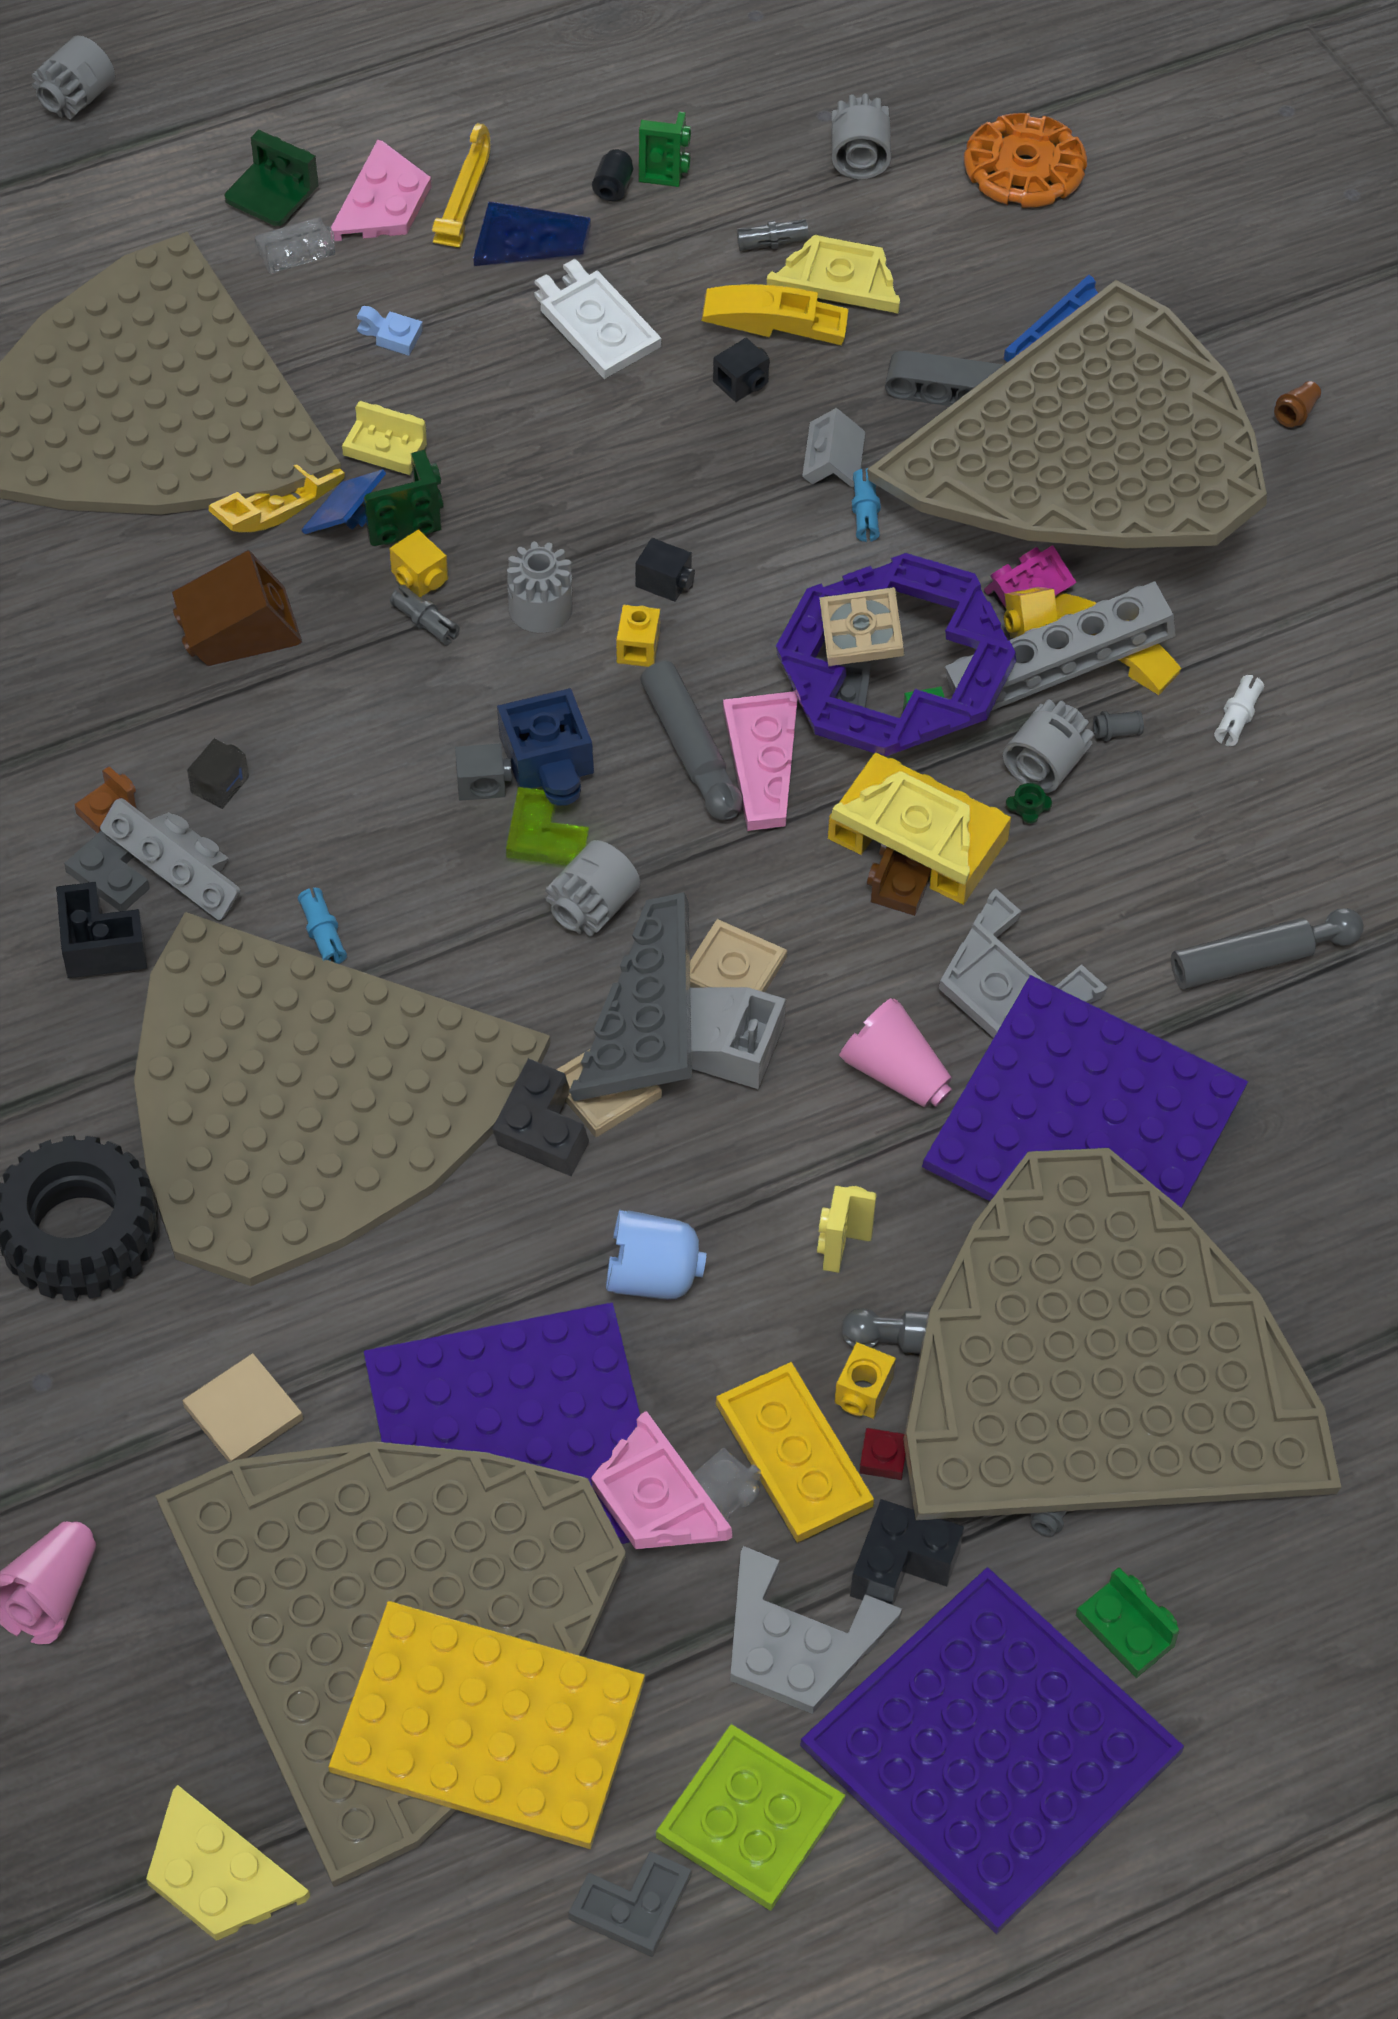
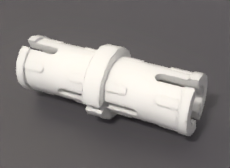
[1214,675,1264,746]

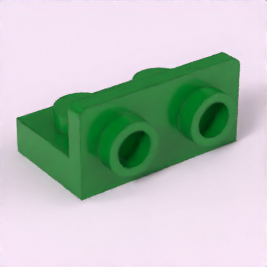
[639,112,691,187]
[1075,1567,1179,1678]

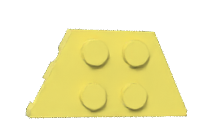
[767,235,900,313]
[831,771,970,885]
[146,1785,310,1941]

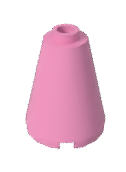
[839,998,952,1108]
[0,1521,96,1644]

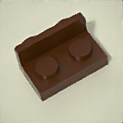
[867,844,932,916]

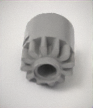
[32,36,115,119]
[832,93,891,179]
[507,542,572,633]
[1003,699,1094,793]
[545,840,640,936]

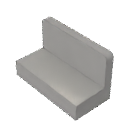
[802,408,865,487]

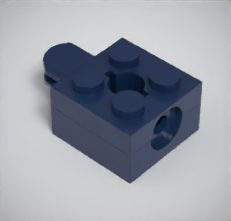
[497,688,594,806]

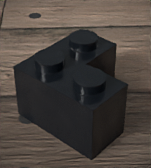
[56,882,147,978]
[492,1058,589,1176]
[850,1499,964,1605]

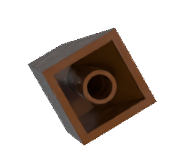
[172,550,302,666]

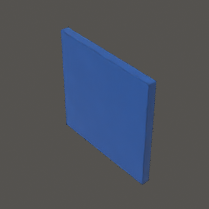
[301,469,386,534]

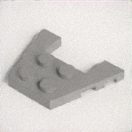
[939,888,1107,1038]
[730,1546,902,1714]

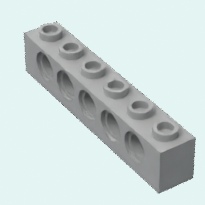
[945,581,1176,711]

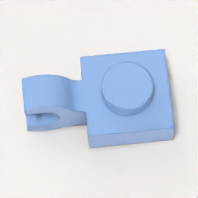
[357,306,422,356]

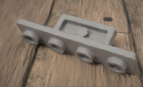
[100,798,240,920]

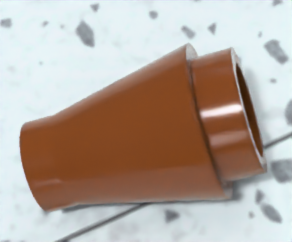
[1274,381,1321,427]

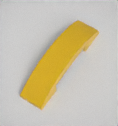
[208,464,345,532]
[1055,593,1181,695]

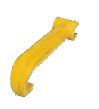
[432,123,490,248]

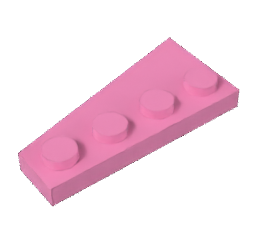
[723,691,798,831]

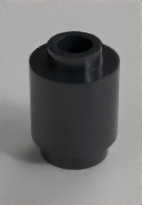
[592,149,634,201]

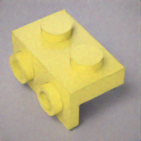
[342,401,427,475]
[817,1185,876,1273]

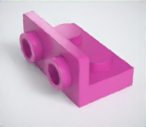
[984,545,1077,608]

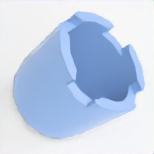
[606,1210,706,1300]

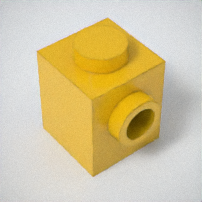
[389,529,448,597]
[1004,587,1058,638]
[616,605,660,667]

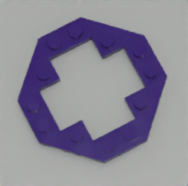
[776,553,1016,757]

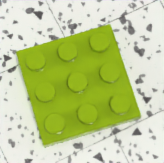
[656,1724,846,1911]

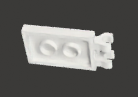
[534,259,661,379]

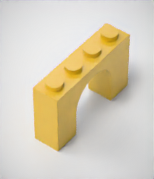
[828,752,1011,905]

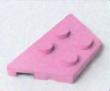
[330,140,431,241]
[591,1411,732,1549]

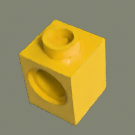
[835,1342,896,1419]

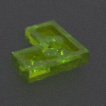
[506,787,589,865]

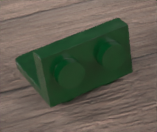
[224,129,319,226]
[364,450,444,546]

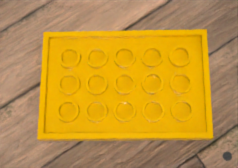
[328,1601,645,1849]

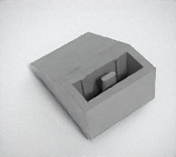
[690,987,786,1089]

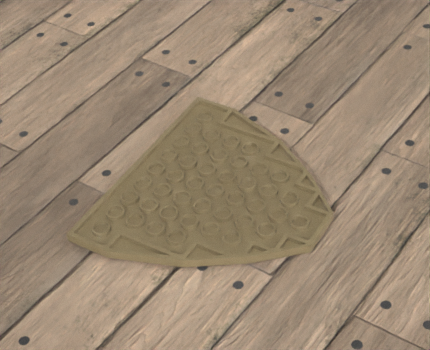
[0,232,341,515]
[867,280,1267,548]
[134,912,551,1286]
[903,1148,1341,1520]
[156,1442,626,1887]

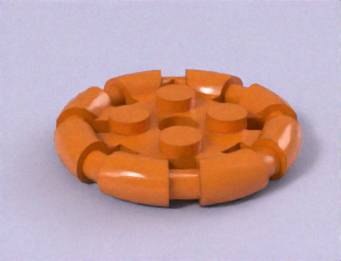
[964,113,1087,208]

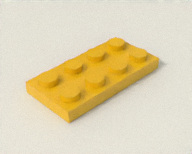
[716,1362,874,1543]

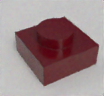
[859,1428,906,1480]

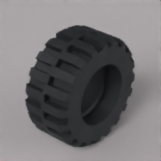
[0,1135,158,1300]

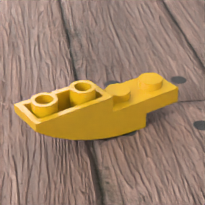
[701,284,849,345]

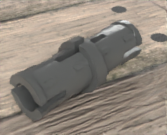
[737,219,809,251]
[390,585,460,645]

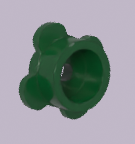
[1006,783,1052,823]

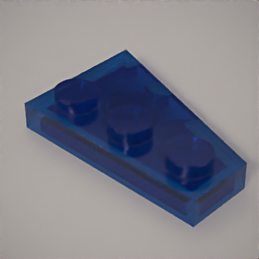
[473,201,591,266]

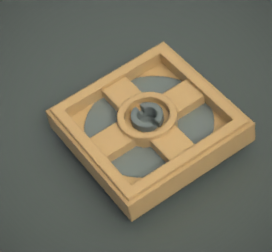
[820,587,904,666]

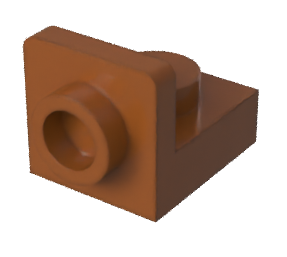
[74,766,137,833]

